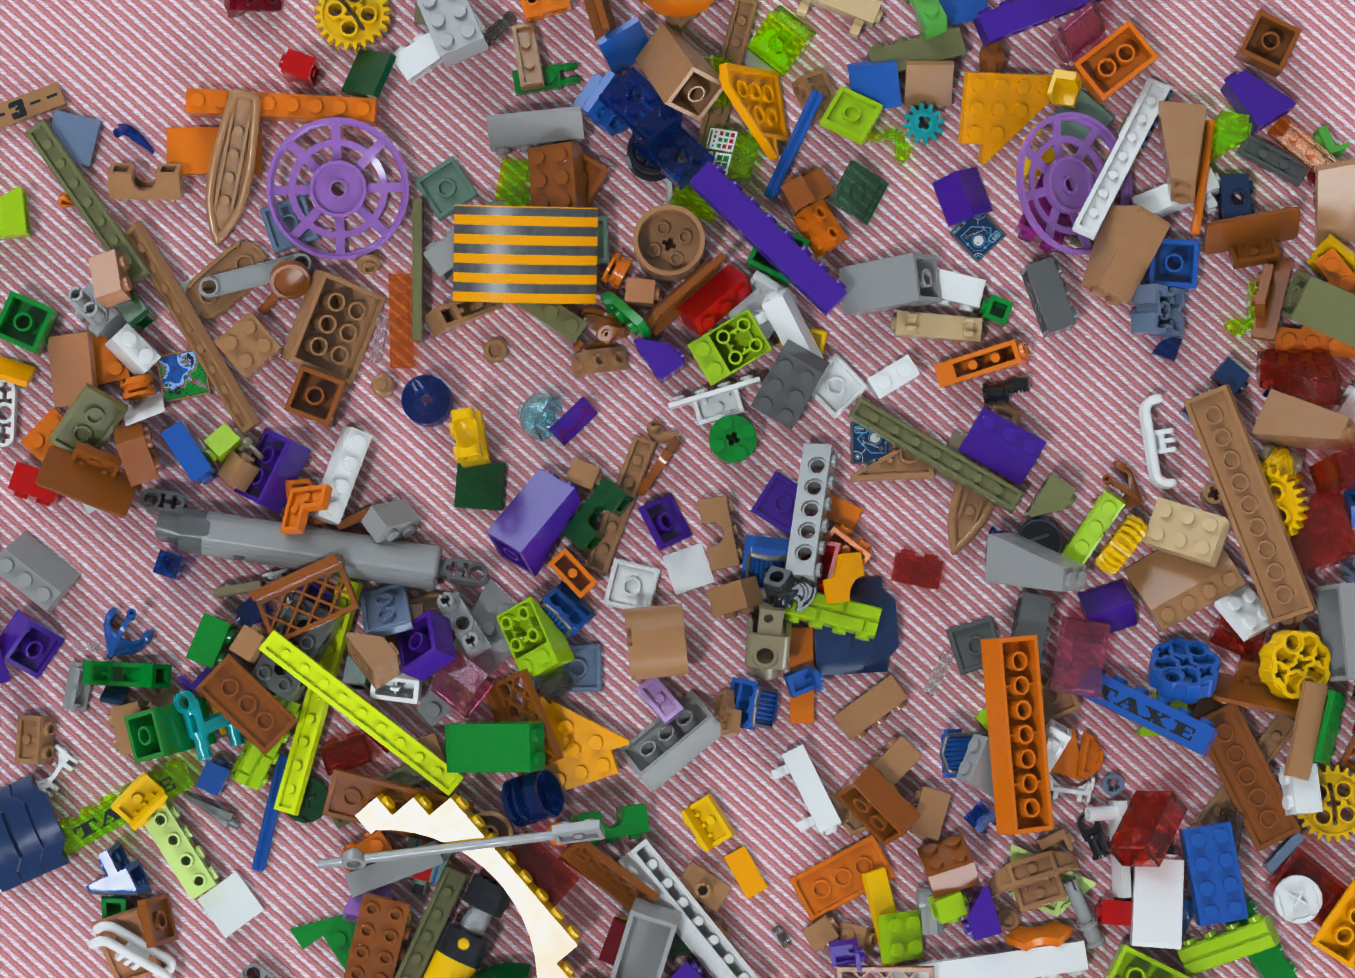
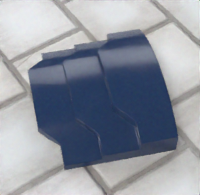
[814,577,899,676]
[0,775,70,892]

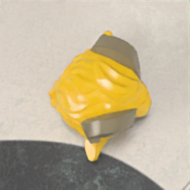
[1257,444,1304,491]

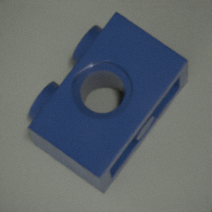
[1217,174,1255,220]

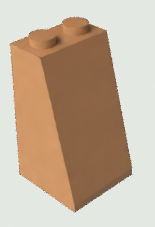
[635,22,723,122]
[1158,101,1207,204]
[1081,205,1171,306]
[1252,389,1355,451]

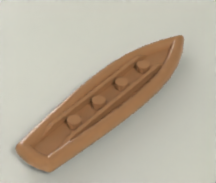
[205,89,261,246]
[948,403,1021,555]

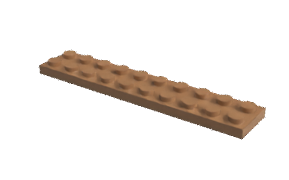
[1183,384,1317,625]

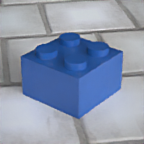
[1145,239,1199,292]

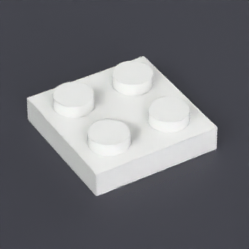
[1214,585,1276,642]

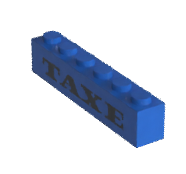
[1073,665,1219,757]

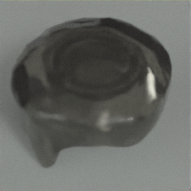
[536,667,576,704]

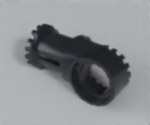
[982,378,1030,404]
[1076,813,1113,861]

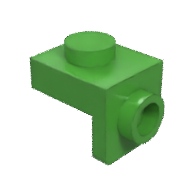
[1312,125,1350,160]

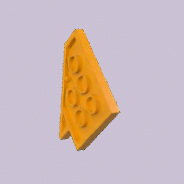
[719,63,789,161]
[958,71,1053,164]
[526,696,632,795]

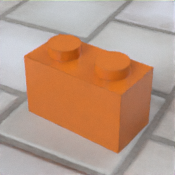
[548,548,598,599]

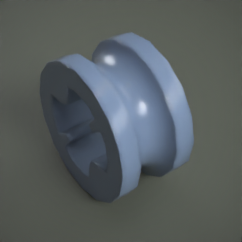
[1101,774,1124,795]

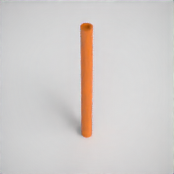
[1190,120,1216,235]

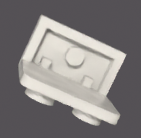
[728,270,796,340]

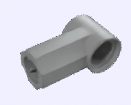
[916,887,943,935]

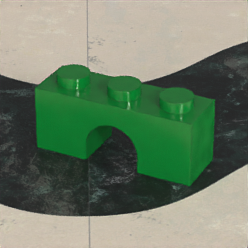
[571,803,650,846]

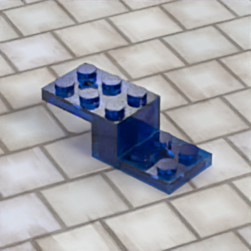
[599,67,715,191]

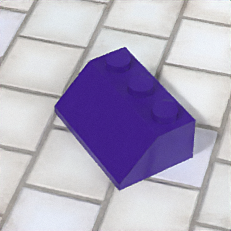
[958,407,1046,485]
[234,428,311,514]

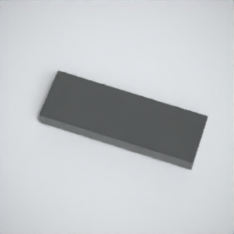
[1236,132,1310,187]

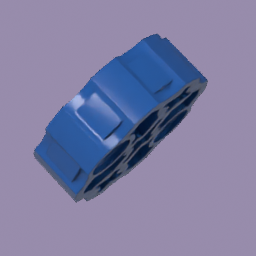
[1147,637,1220,704]

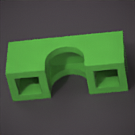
[904,0,947,40]

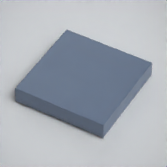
[51,110,102,167]
[260,195,320,254]

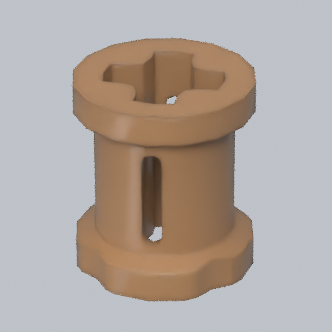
[1200,483,1222,505]

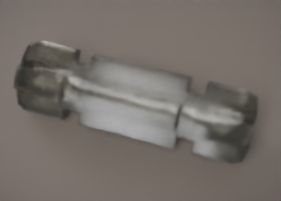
[483,10,517,46]

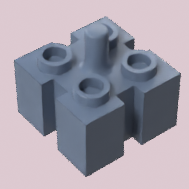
[1129,284,1185,338]

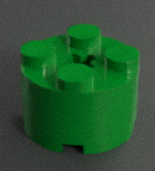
[709,415,757,465]

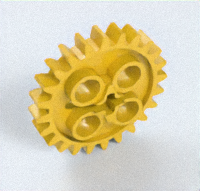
[314,0,391,53]
[1262,465,1309,538]
[1295,765,1355,843]

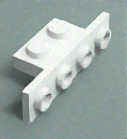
[668,374,761,426]

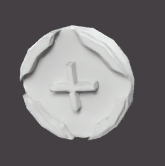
[1273,875,1323,924]

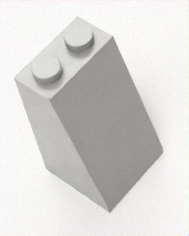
[838,253,942,316]
[984,532,1087,592]

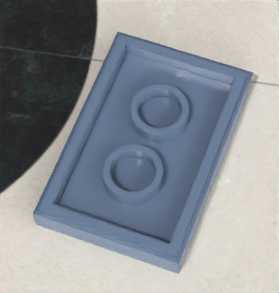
[360,584,414,637]
[532,644,602,693]

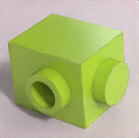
[203,423,242,466]
[927,891,968,924]

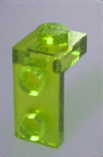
[856,129,910,165]
[1223,282,1258,336]

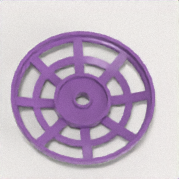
[1016,112,1133,255]
[266,117,409,260]

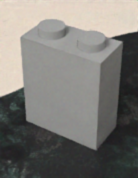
[956,734,994,798]

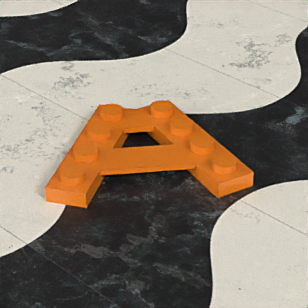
[1273,247,1355,359]

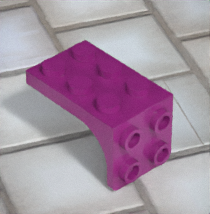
[1014,163,1071,253]

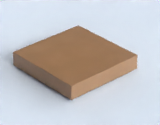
[904,61,954,106]

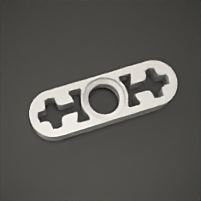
[0,380,18,448]

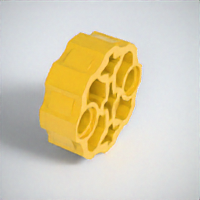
[1258,630,1331,699]

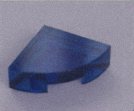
[1151,338,1182,362]

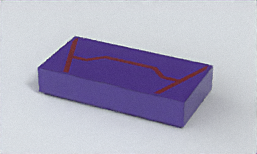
[549,397,598,446]

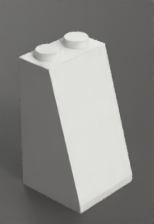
[1129,852,1184,949]

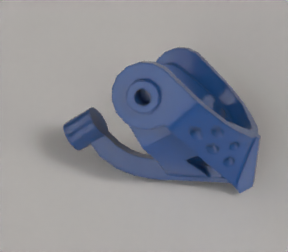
[103,607,155,660]

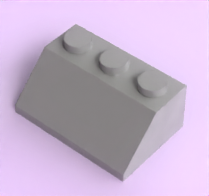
[0,531,81,612]

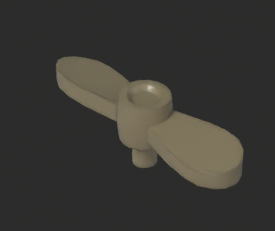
[232,427,264,460]

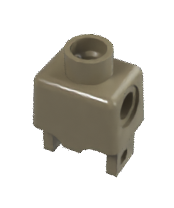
[745,588,791,680]

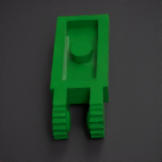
[512,63,581,96]
[600,291,652,340]

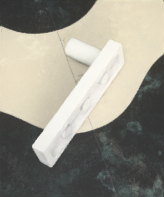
[1084,800,1132,898]

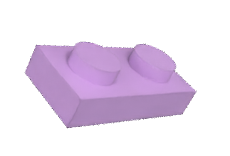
[636,678,685,726]

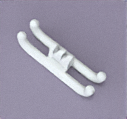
[1139,394,1177,489]
[88,921,176,978]

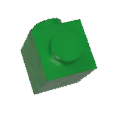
[979,294,1014,328]

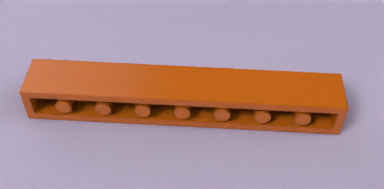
[185,88,379,127]

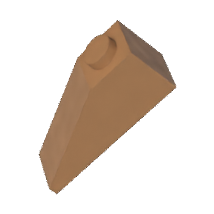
[424,301,503,338]

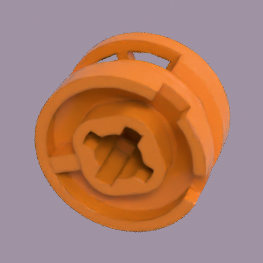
[601,252,633,290]
[119,374,156,401]

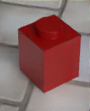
[1095,898,1132,926]

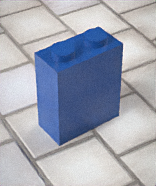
[160,420,219,485]

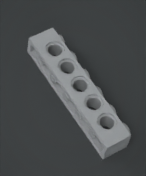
[785,443,838,585]

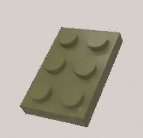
[49,383,128,453]

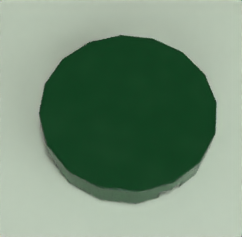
[286,776,328,823]

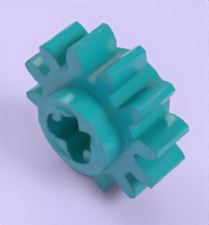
[902,103,944,146]

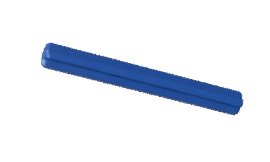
[764,90,824,200]
[252,754,288,872]

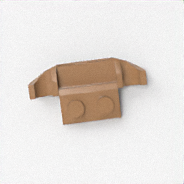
[987,850,1082,914]

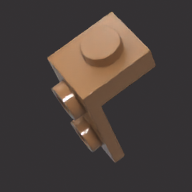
[571,346,629,378]

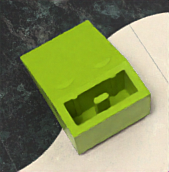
[687,308,773,386]
[496,596,575,680]

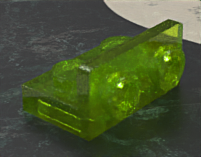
[494,158,530,206]
[670,174,717,223]

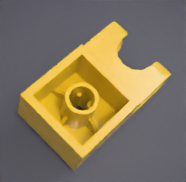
[449,407,491,468]

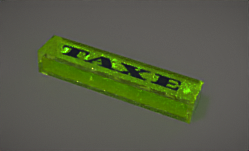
[59,758,197,855]

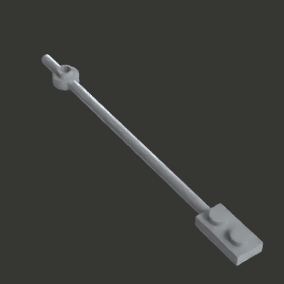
[317,818,605,870]

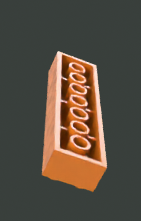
[980,635,1054,835]

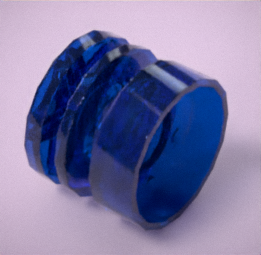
[401,375,454,428]
[502,768,564,827]

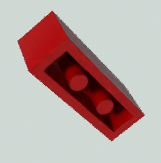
[676,264,753,336]

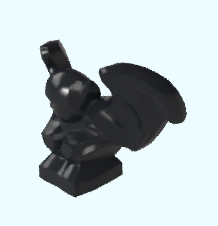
[763,565,819,612]

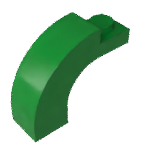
[83,660,172,689]

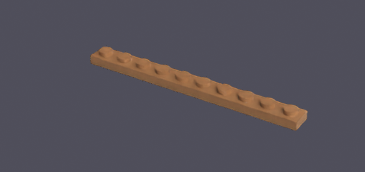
[125,220,260,434]

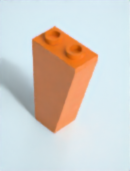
[933,339,1031,388]

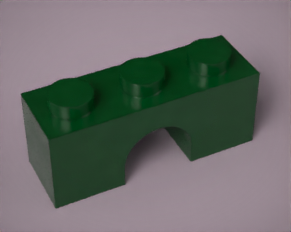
[562,477,634,554]

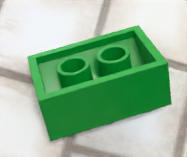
[1313,690,1346,765]

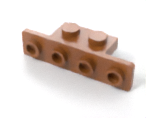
[1251,258,1293,342]

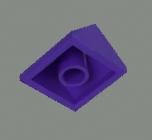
[932,167,993,228]
[638,493,693,552]
[1077,579,1137,639]

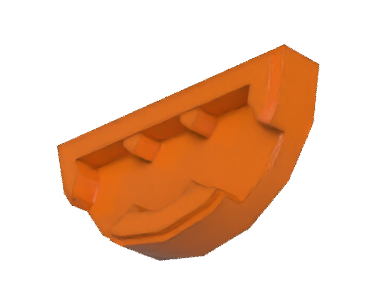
[1075,732,1104,779]

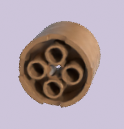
[633,204,705,283]
[624,603,689,680]

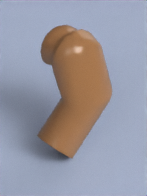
[647,420,680,444]

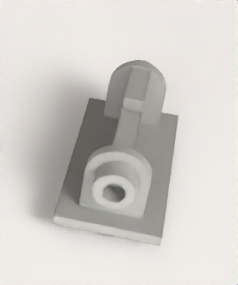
[62,661,91,712]

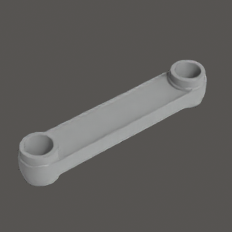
[198,253,312,299]

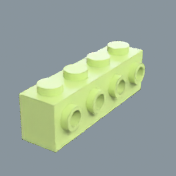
[144,802,219,900]

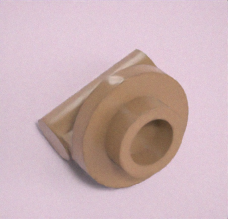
[355,250,381,274]

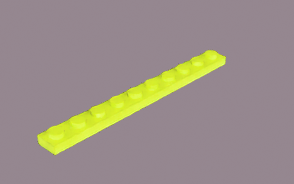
[273,578,363,816]
[259,629,464,796]

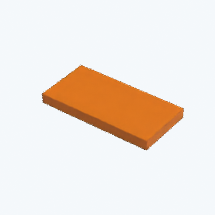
[167,126,262,175]
[789,834,896,922]

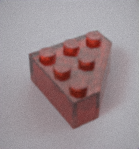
[1256,348,1342,405]
[1290,486,1355,576]

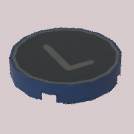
[1017,518,1063,553]

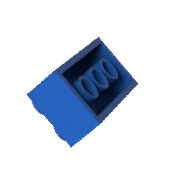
[1178,820,1249,927]

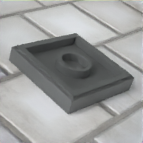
[945,616,998,675]

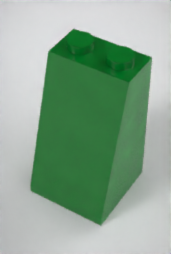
[124,697,217,764]
[445,719,546,773]

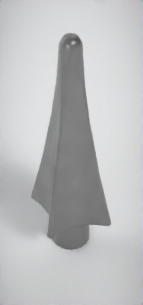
[183,792,242,830]

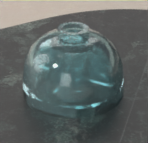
[518,393,562,441]

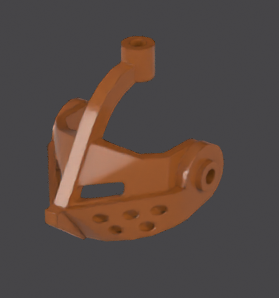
[573,306,628,352]
[1091,460,1145,510]

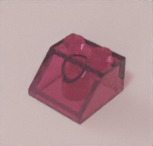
[430,649,496,719]

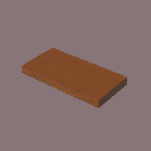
[195,654,299,756]

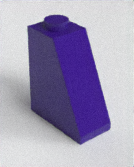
[1220,70,1296,135]

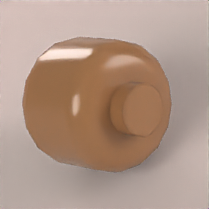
[371,373,396,398]

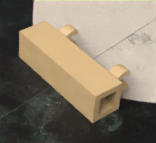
[796,0,884,39]
[890,310,983,345]

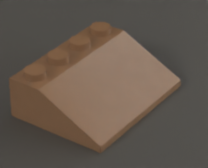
[280,270,386,386]
[1123,548,1245,632]

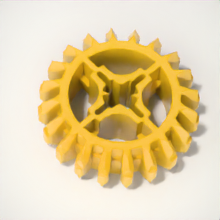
[1095,514,1148,575]

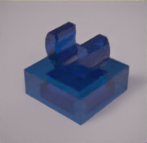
[964,802,996,834]

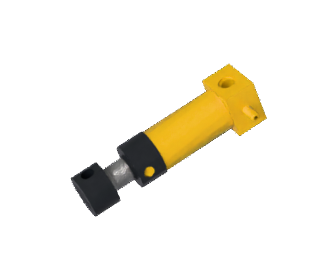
[422,872,511,978]

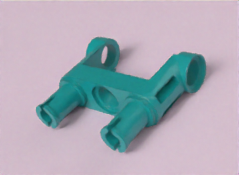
[174,690,246,761]

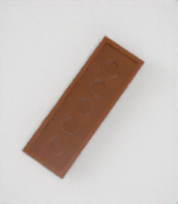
[1197,703,1301,852]
[322,767,475,844]

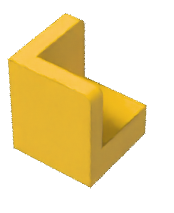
[1047,69,1083,108]

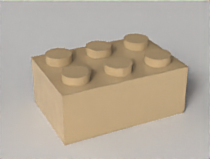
[1142,497,1231,568]

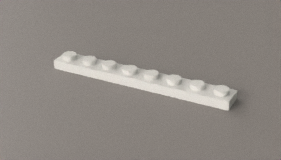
[1072,78,1171,240]

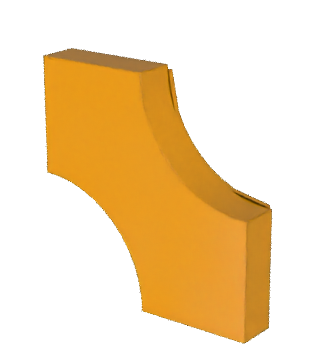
[823,552,865,604]

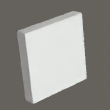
[811,353,869,420]
[603,558,661,609]
[197,871,265,938]

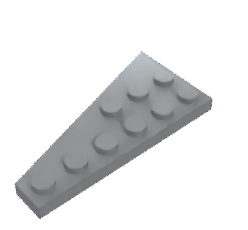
[416,578,515,727]

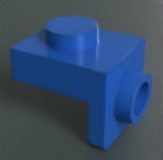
[783,663,824,698]

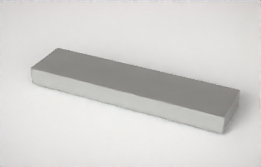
[345,840,444,898]

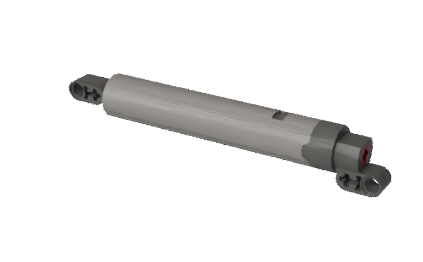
[140,488,488,591]

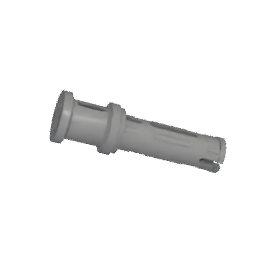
[1062,877,1106,949]

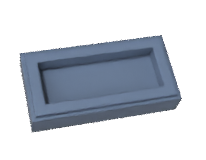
[1262,832,1305,873]

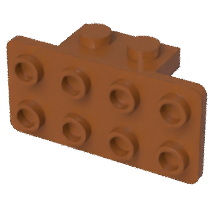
[1204,206,1300,269]
[35,441,138,518]
[1212,656,1299,719]
[344,893,412,978]

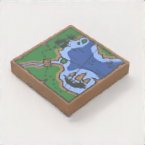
[157,349,212,403]

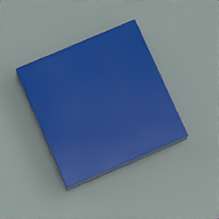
[596,16,649,75]

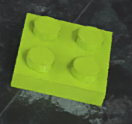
[820,86,883,145]
[877,910,924,964]

